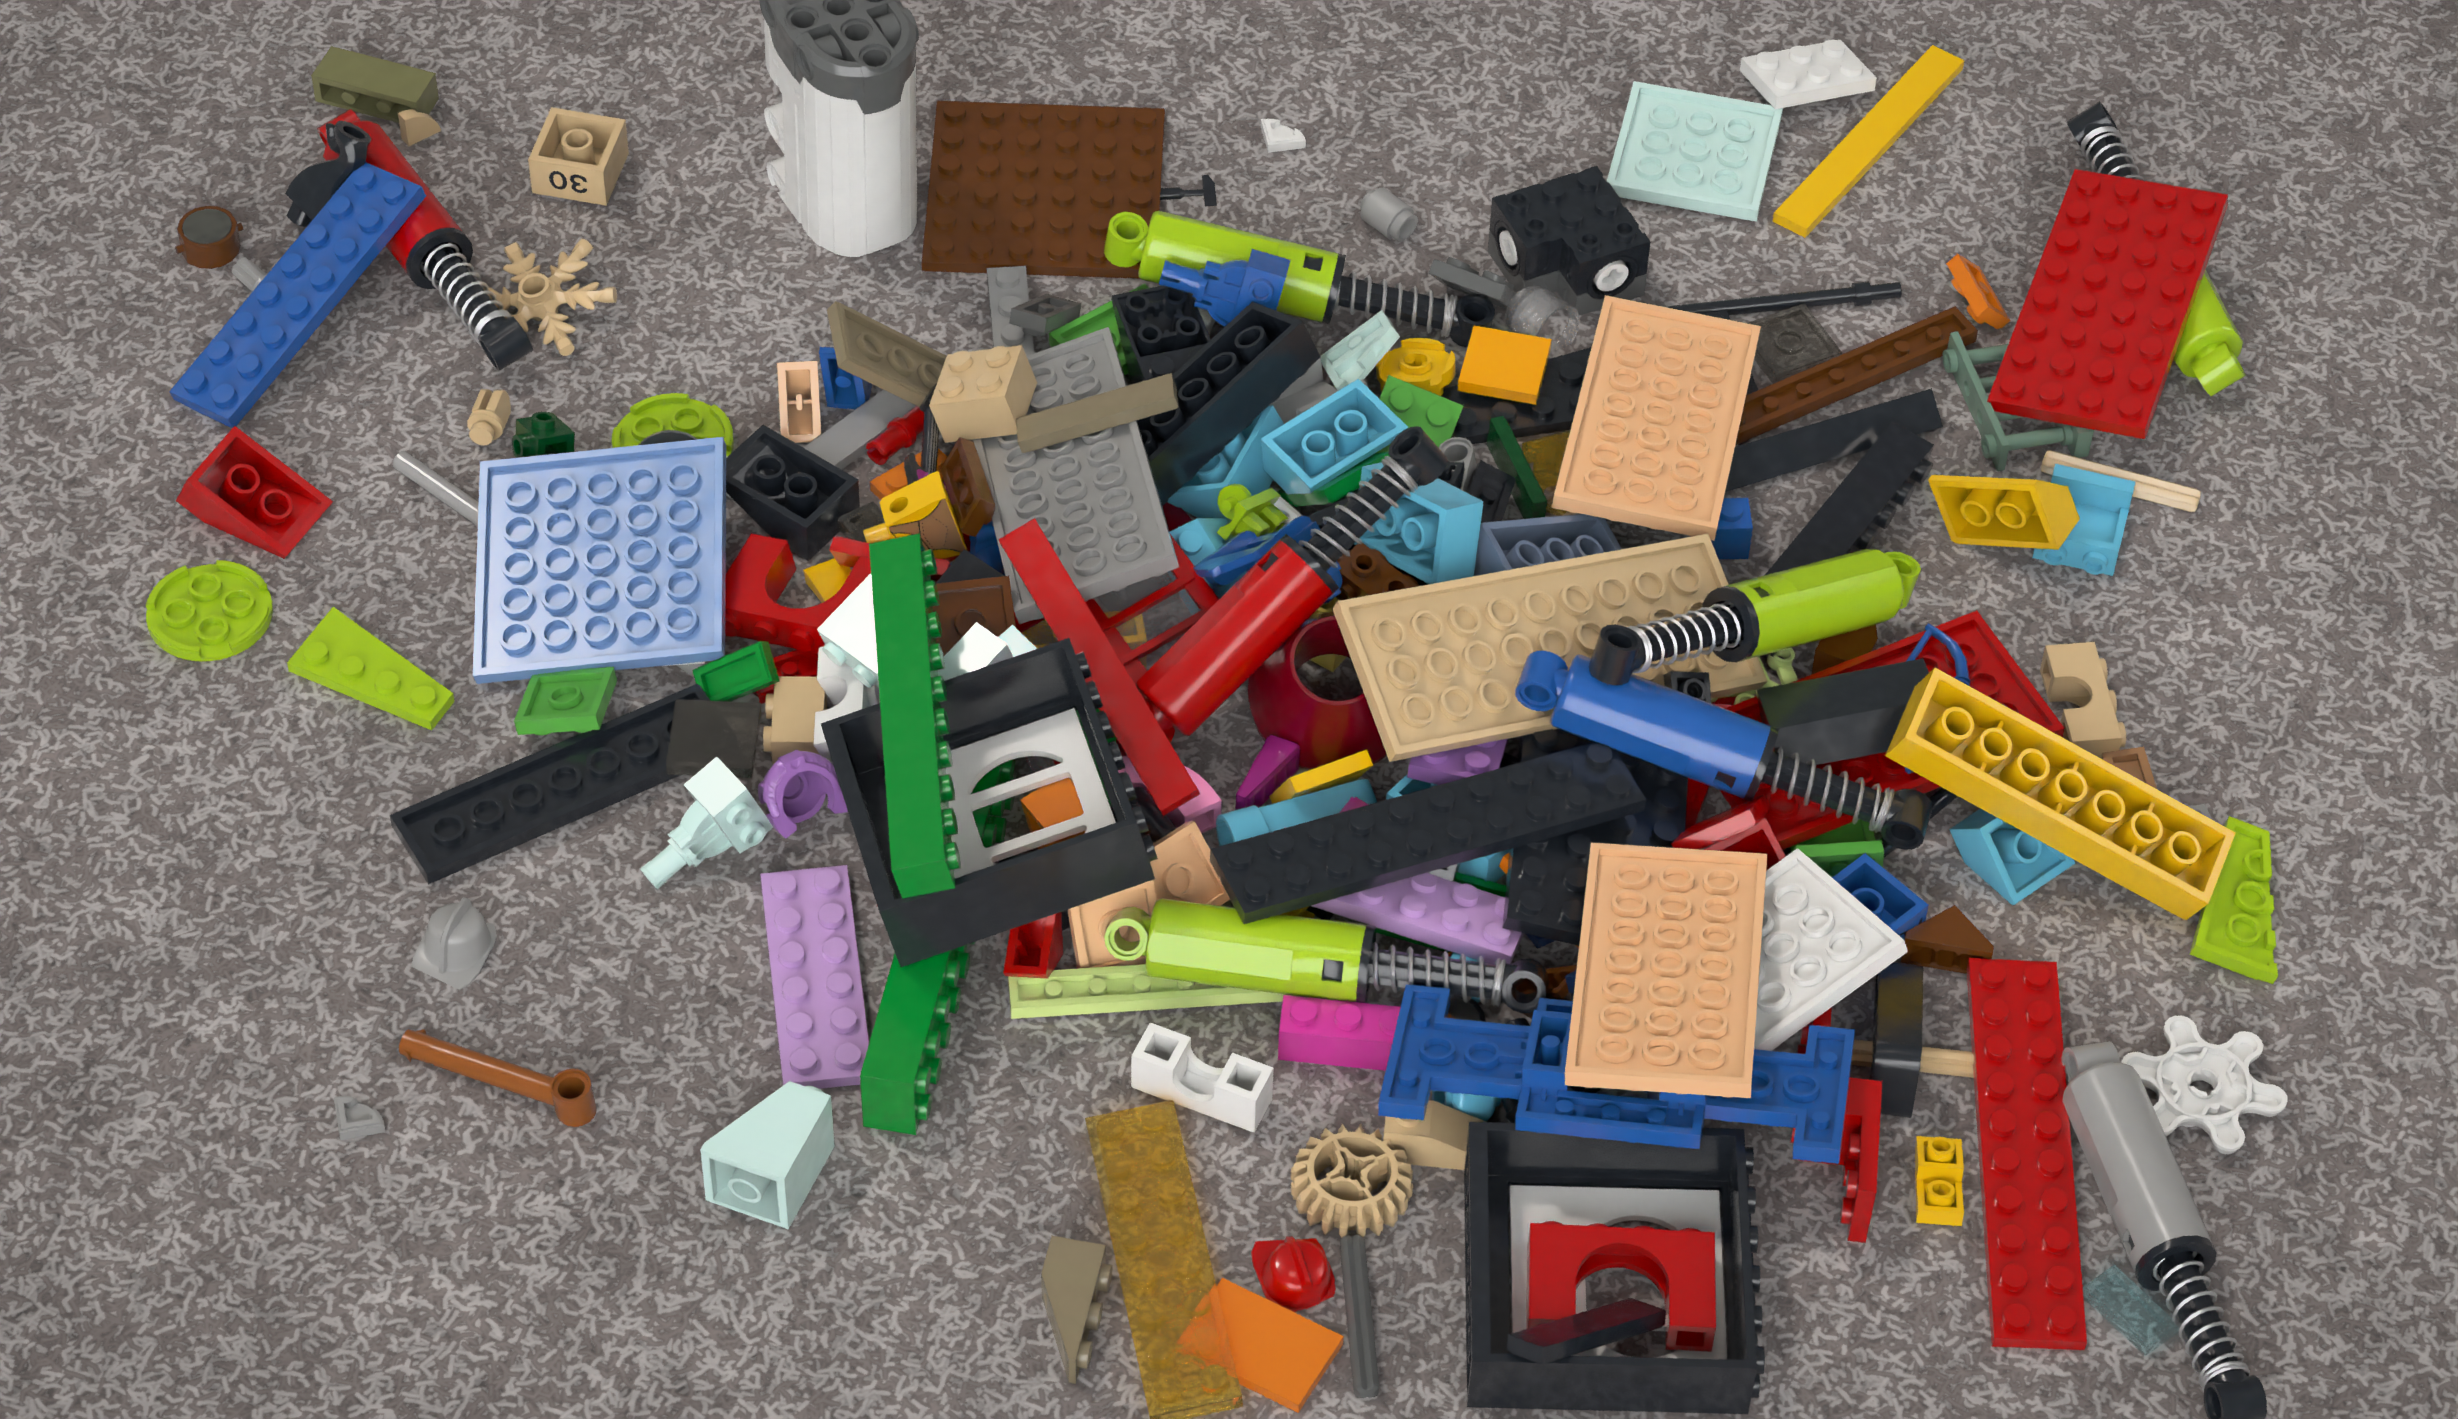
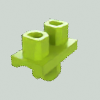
[1217,483,1288,541]

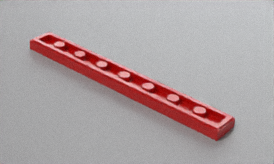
[998,518,1200,816]

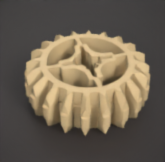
[1291,1123,1413,1238]

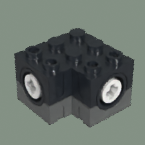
[1488,166,1651,317]

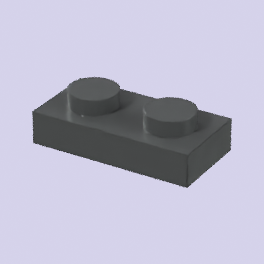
[1009,294,1081,336]

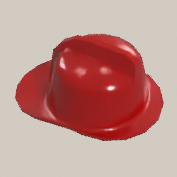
[1251,1236,1336,1312]

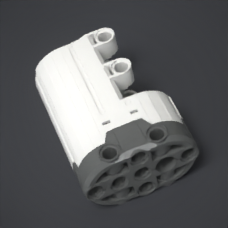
[759,0,919,257]

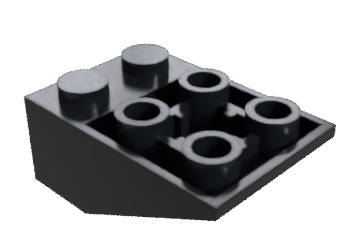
[1111,285,1211,385]

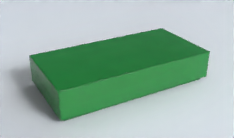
[692,641,780,708]

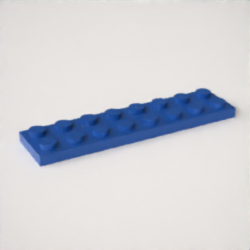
[169,162,426,428]

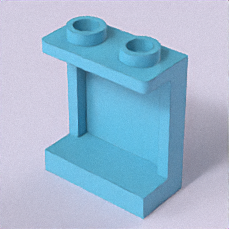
[2032,464,2136,576]

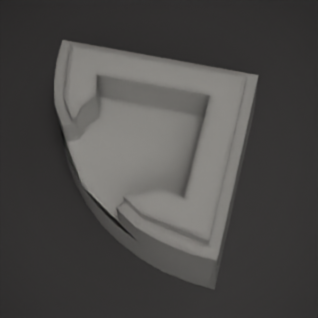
[334,1096,386,1140]

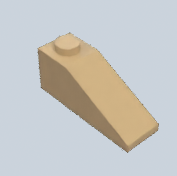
[1383,1100,1486,1170]

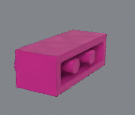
[1278,995,1401,1071]

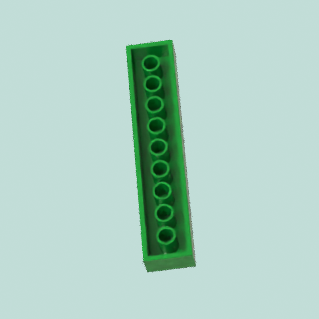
[860,759,1015,1135]

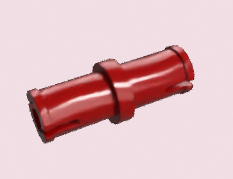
[866,405,924,465]

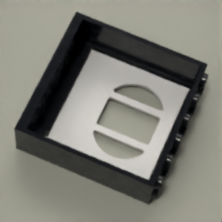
[821,638,1158,967]
[1464,1122,1765,1414]

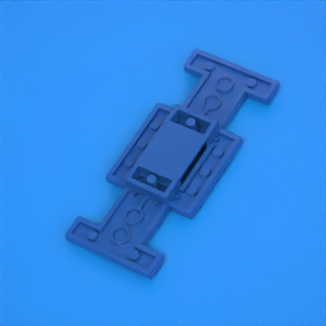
[1378,984,1855,1164]

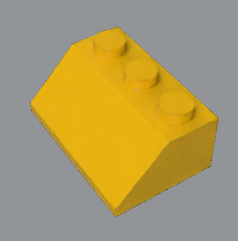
[1928,475,2080,550]

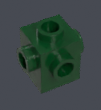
[512,412,575,458]

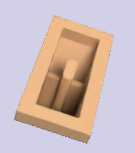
[777,361,821,443]

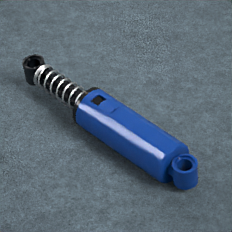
[1515,651,1933,850]

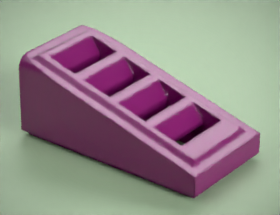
[1235,735,1300,810]

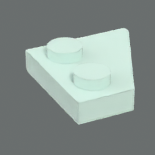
[1321,310,1400,390]

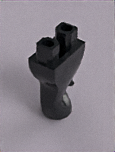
[285,121,371,227]

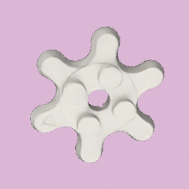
[2121,1016,2288,1154]

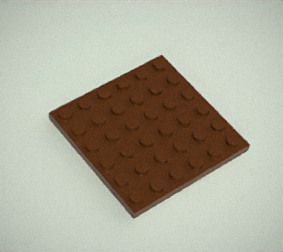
[922,101,1165,279]

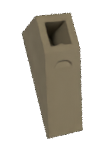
[1041,1235,1113,1384]

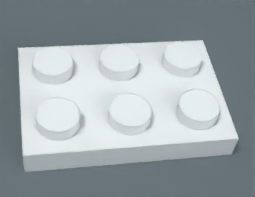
[1740,40,1877,109]

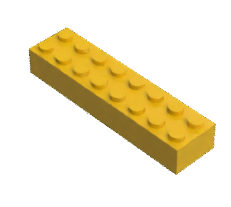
[1885,668,2236,920]

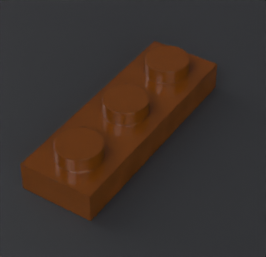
[940,437,995,537]

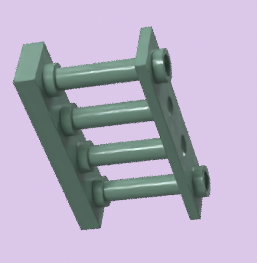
[1943,331,2094,471]

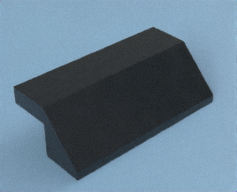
[1756,658,1929,766]

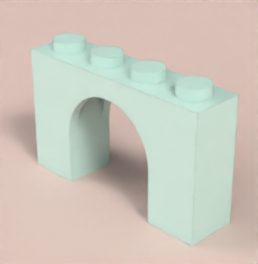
[817,573,1013,688]

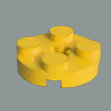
[1376,338,1456,396]

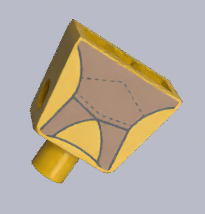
[863,471,967,559]

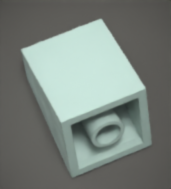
[700,1081,835,1229]

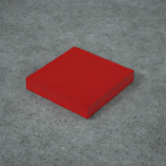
[1671,794,1770,850]

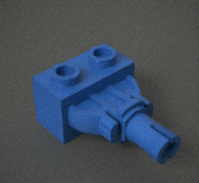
[1159,249,1290,326]

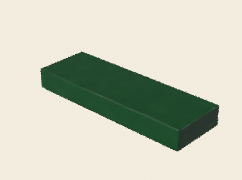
[1486,416,1548,519]

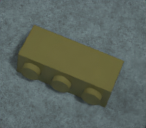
[311,46,439,123]

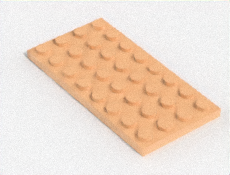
[1552,295,1761,541]
[1565,843,1767,1098]

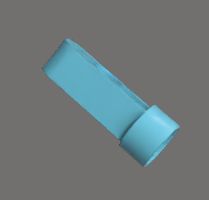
[1216,779,1377,846]

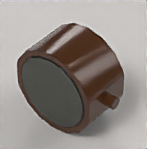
[175,206,244,269]

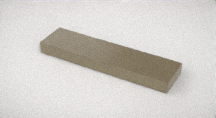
[1016,373,1179,453]

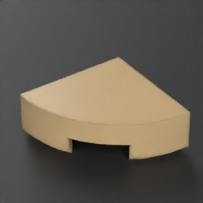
[398,109,441,146]

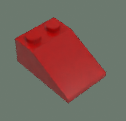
[176,426,333,559]

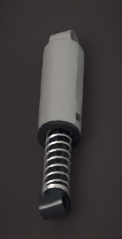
[2062,1041,2267,1419]

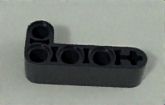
[1869,963,1924,1118]

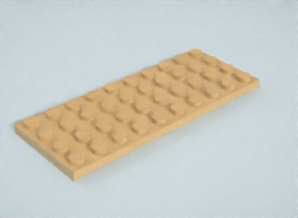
[1333,534,1767,762]

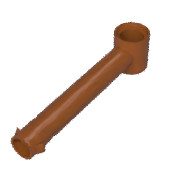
[399,1029,597,1127]

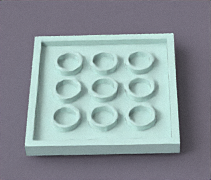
[1607,81,1783,222]

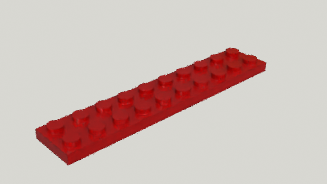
[1966,958,2087,1350]

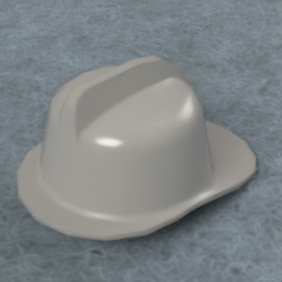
[411,897,497,990]

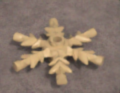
[484,239,617,356]

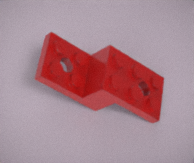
[1790,1007,1882,1243]

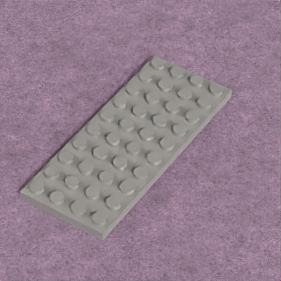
[973,327,1179,624]

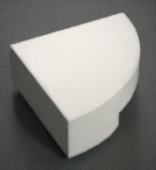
[1261,119,1306,153]

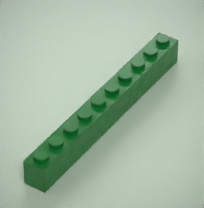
[869,534,961,899]

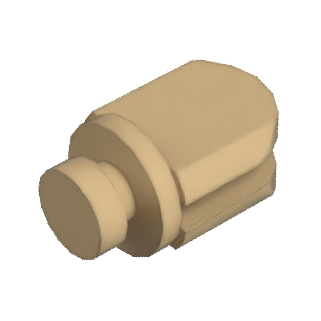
[467,389,511,446]

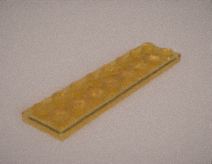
[1085,1100,1244,1419]

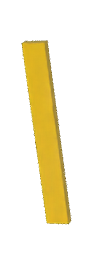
[1772,45,1965,238]

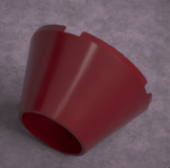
[1248,612,1387,770]

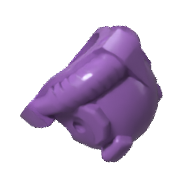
[758,750,848,838]

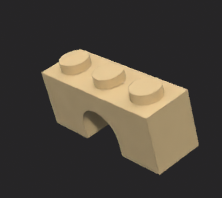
[2040,642,2126,759]

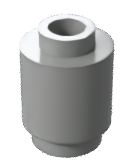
[1360,187,1418,242]

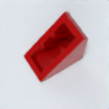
[1003,912,1063,979]

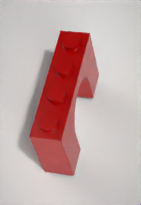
[725,533,871,654]
[1526,1221,1716,1352]

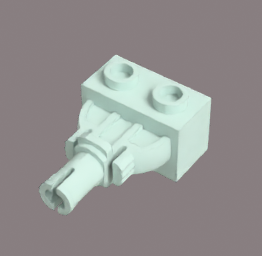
[640,757,773,890]

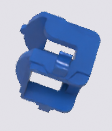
[1193,516,1342,603]

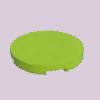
[612,393,734,456]
[146,560,273,661]

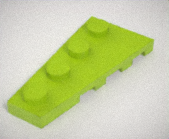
[287,607,454,730]
[2189,816,2278,984]

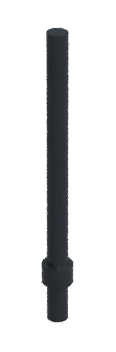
[1668,281,1902,315]

